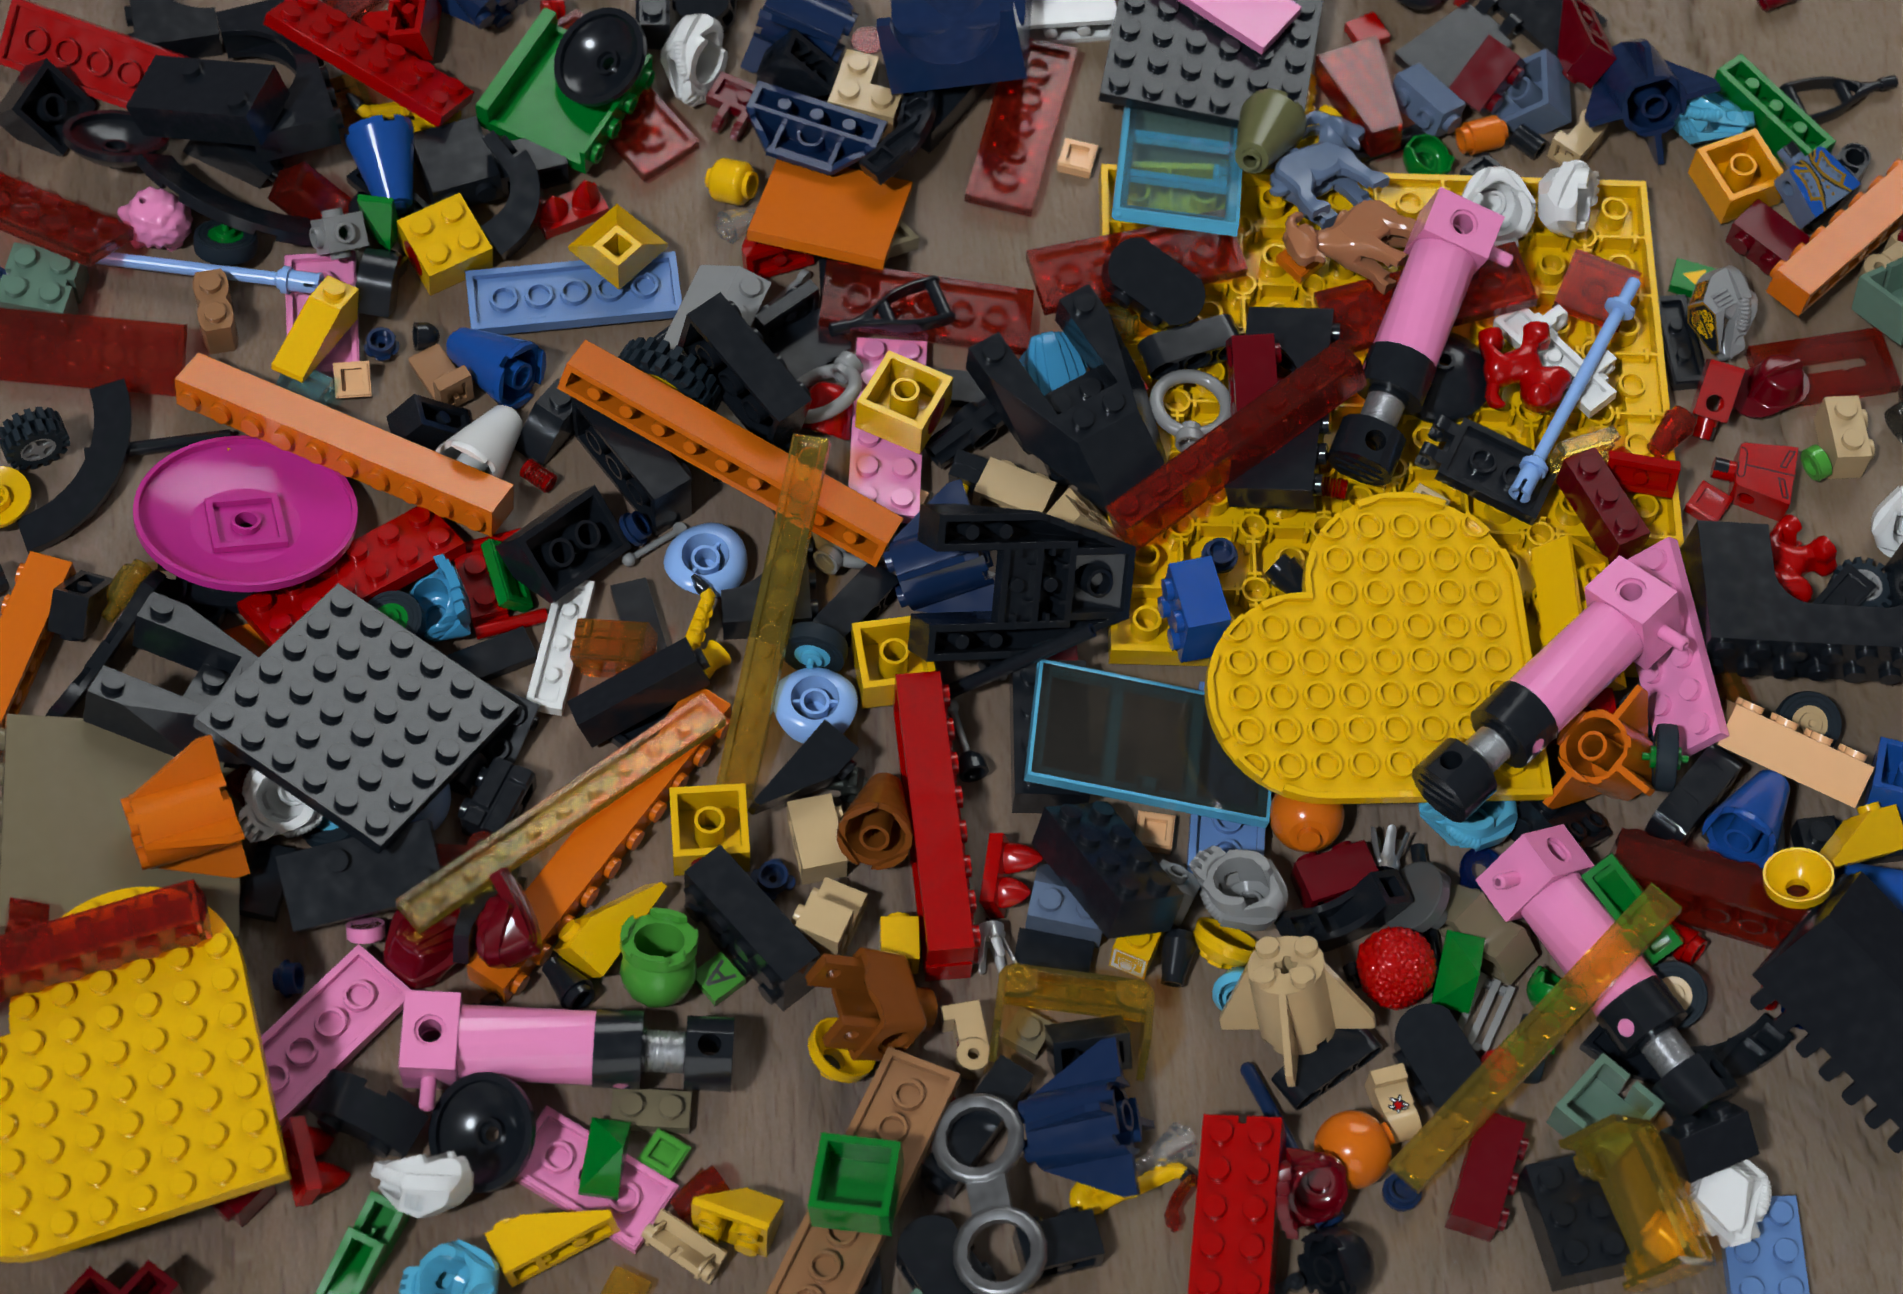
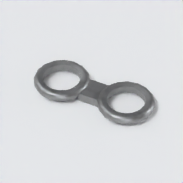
[932,1093,1047,1294]

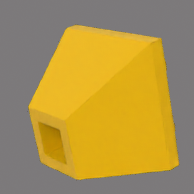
[568,204,668,290]
[691,1188,784,1257]

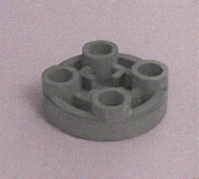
[1386,861,1451,934]

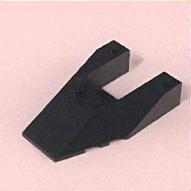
[966,284,1174,518]
[908,503,1136,662]
[83,591,259,769]

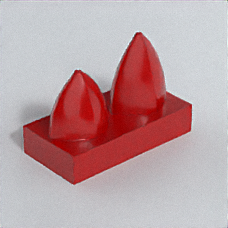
[538,180,609,240]
[742,235,814,279]
[1605,445,1681,499]
[979,833,1043,918]
[281,1116,350,1207]

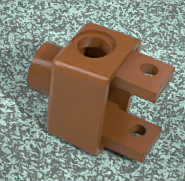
[805,947,938,1061]

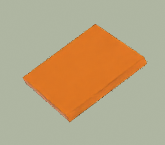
[746,159,913,270]

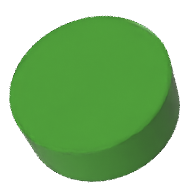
[1800,444,1832,482]

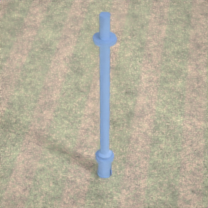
[46,240,324,294]
[1508,277,1641,503]

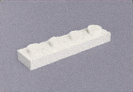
[526,580,595,716]

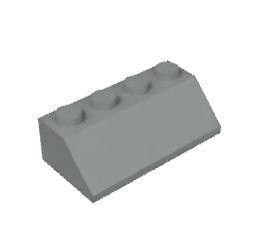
[663,265,772,355]

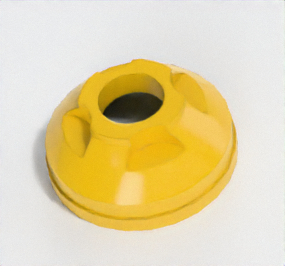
[1762,847,1835,909]
[1193,917,1257,970]
[808,1017,876,1083]

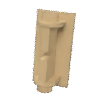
[641,1208,727,1285]

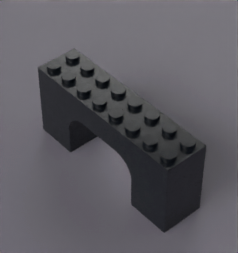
[1680,520,1903,685]

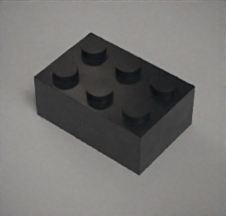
[1517,1149,1637,1292]

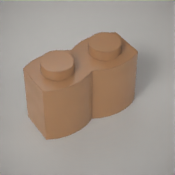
[193,268,239,354]

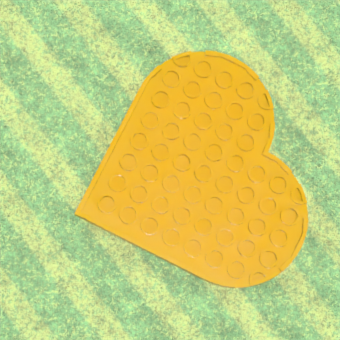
[1204,492,1553,804]
[0,886,291,1263]

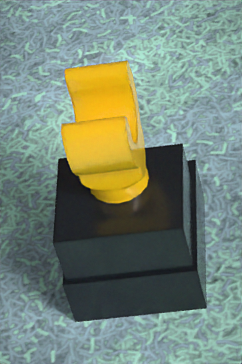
[948,449,988,494]

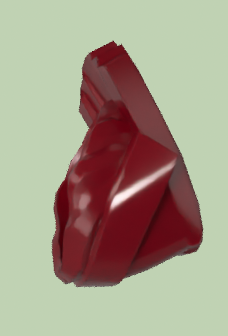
[476,867,542,969]
[383,900,477,989]
[1275,1148,1348,1240]

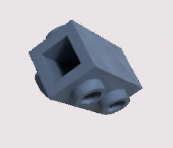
[1387,63,1466,137]

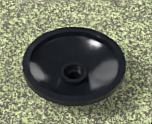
[554,7,647,107]
[62,110,169,169]
[1413,332,1487,423]
[428,1072,536,1193]

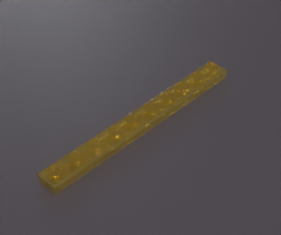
[716,433,831,800]
[396,692,726,934]
[1388,883,1682,1194]

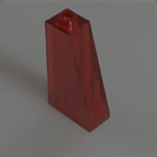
[1314,36,1403,158]

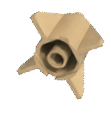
[1219,936,1376,1087]

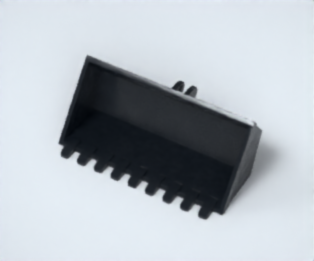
[1750,871,1903,1153]

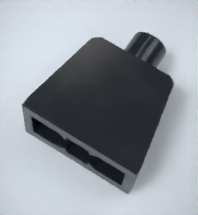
[756,29,840,98]

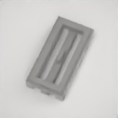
[1458,972,1516,1056]

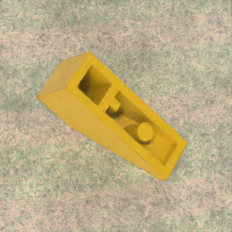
[271,275,359,383]
[1819,801,1903,869]
[553,882,667,979]
[484,1210,621,1288]

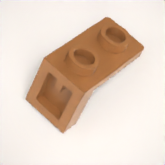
[409,344,474,407]

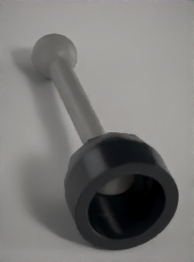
[948,699,989,783]

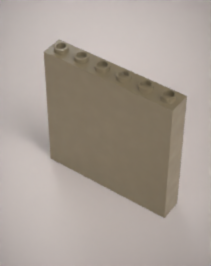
[0,714,241,944]

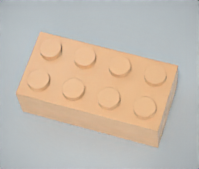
[1715,697,1875,808]

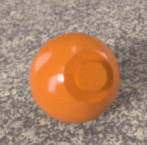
[1270,794,1345,853]
[1313,1110,1395,1190]

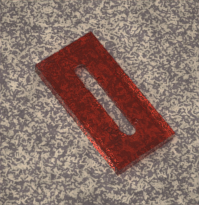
[1745,327,1901,409]

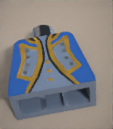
[1774,141,1860,229]

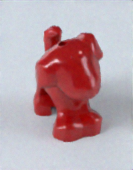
[1478,321,1572,413]
[1770,514,1837,603]

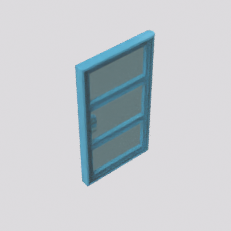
[1112,106,1242,237]

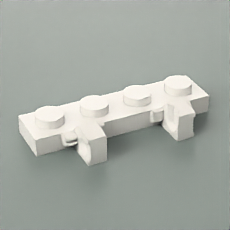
[1493,301,1617,418]

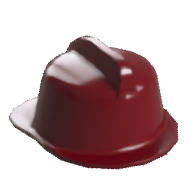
[1733,354,1810,418]

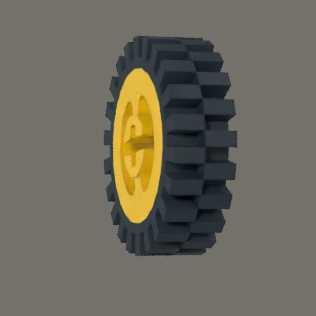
[618,337,722,412]

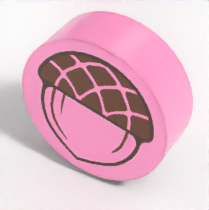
[346,917,386,944]

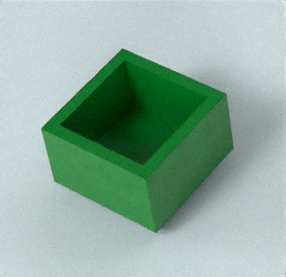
[807,1132,905,1236]

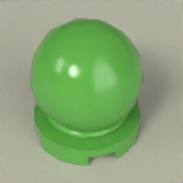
[620,908,698,1008]

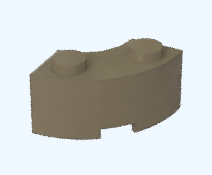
[1437,884,1538,985]

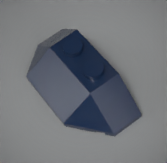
[746,80,887,176]

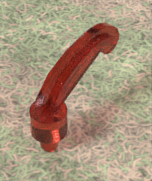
[1164,1174,1198,1233]

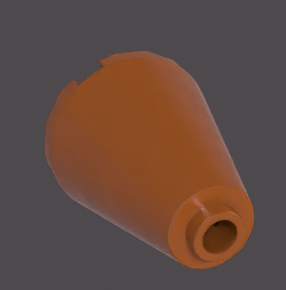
[837,772,913,870]

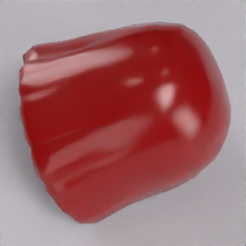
[802,382,854,441]

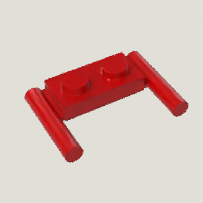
[453,528,548,640]

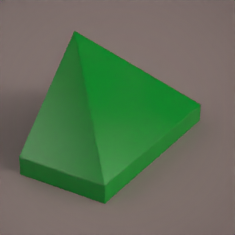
[357,194,398,251]
[1431,930,1485,1014]
[578,1117,631,1200]

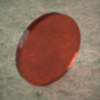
[851,26,881,55]

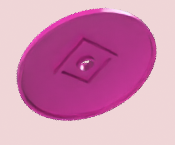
[133,435,358,592]

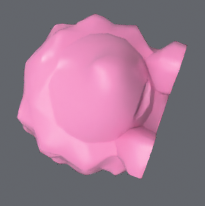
[117,186,193,252]

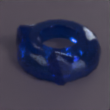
[1459,848,1499,892]

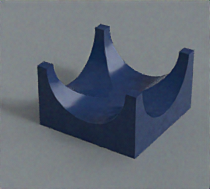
[876,0,1032,95]

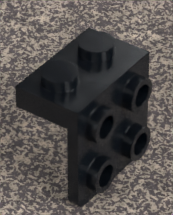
[755,279,851,380]
[1509,782,1612,851]

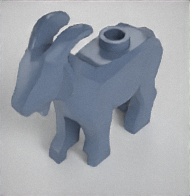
[1269,111,1389,229]

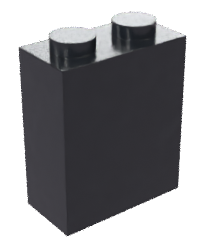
[414,116,503,207]

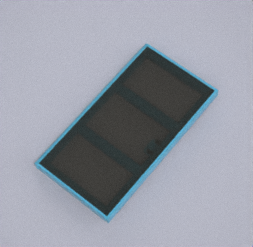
[1024,659,1272,828]

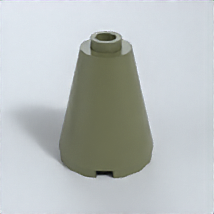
[1235,88,1307,173]

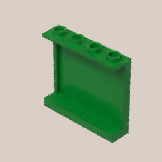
[475,7,655,174]

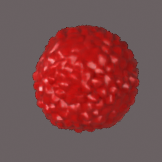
[1356,926,1437,1010]

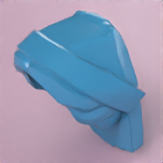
[1019,331,1088,395]
[409,554,471,642]

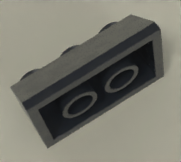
[495,485,632,603]

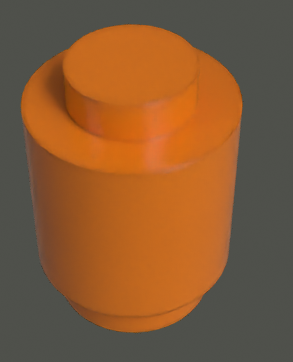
[1455,115,1508,155]

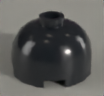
[1297,1226,1375,1294]

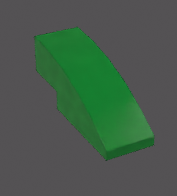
[1581,853,1683,966]
[315,1190,410,1294]

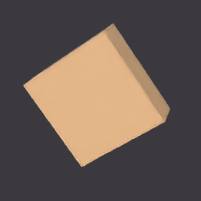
[1057,138,1098,179]
[333,361,372,400]
[1135,810,1176,855]

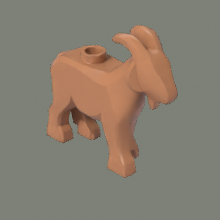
[1282,200,1416,295]

